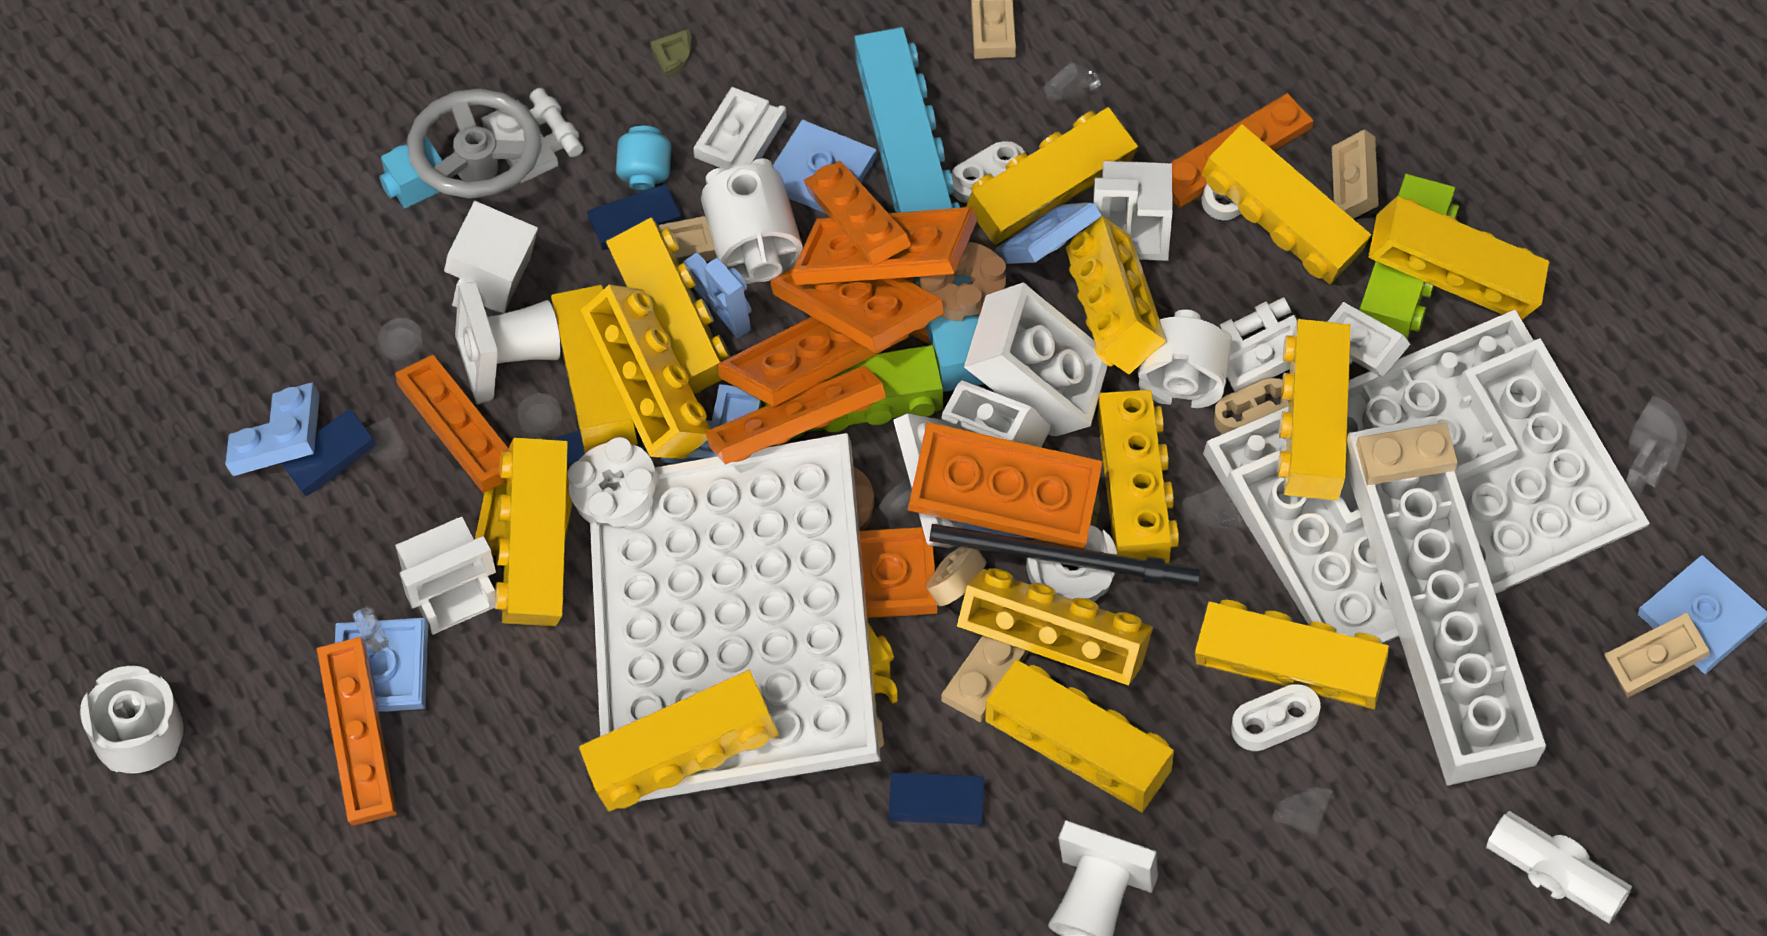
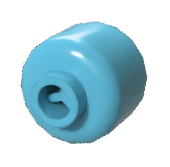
[616,126,672,191]

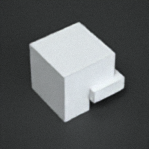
[1092,161,1172,260]
[444,201,538,313]
[395,516,496,635]

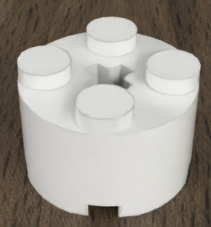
[1138,310,1232,408]
[80,666,184,773]

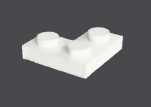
[1327,302,1410,378]

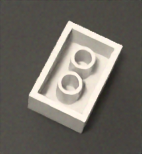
[964,282,1108,436]

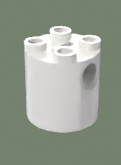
[701,158,803,284]

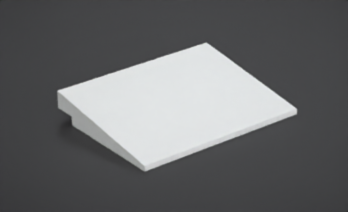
[1203,310,1650,644]

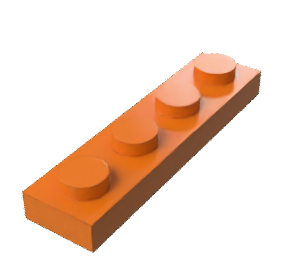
[1171,93,1313,208]
[803,161,911,266]
[395,355,509,493]
[705,365,886,465]
[317,636,397,826]

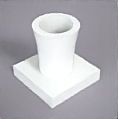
[455,281,560,404]
[1048,821,1158,936]

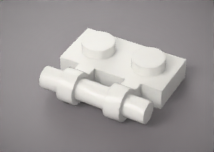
[482,88,583,183]
[1220,297,1297,392]

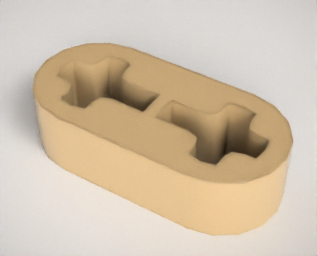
[1214,378,1288,434]
[925,547,986,606]

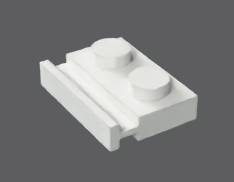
[694,87,786,169]

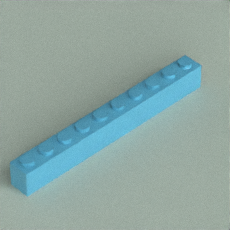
[854,27,984,392]

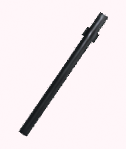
[929,523,1200,586]

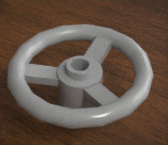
[407,88,542,199]

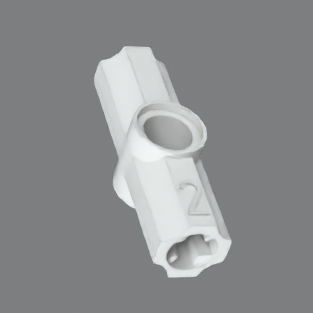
[1486,811,1632,923]

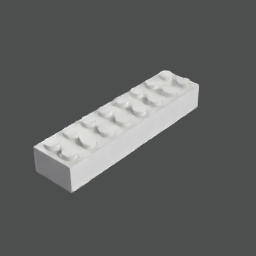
[1346,415,1546,786]

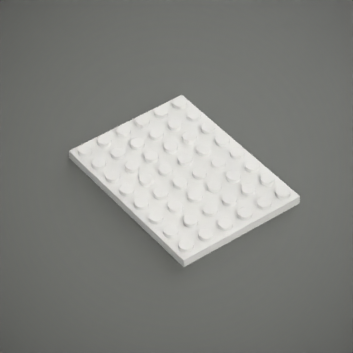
[590,433,881,801]

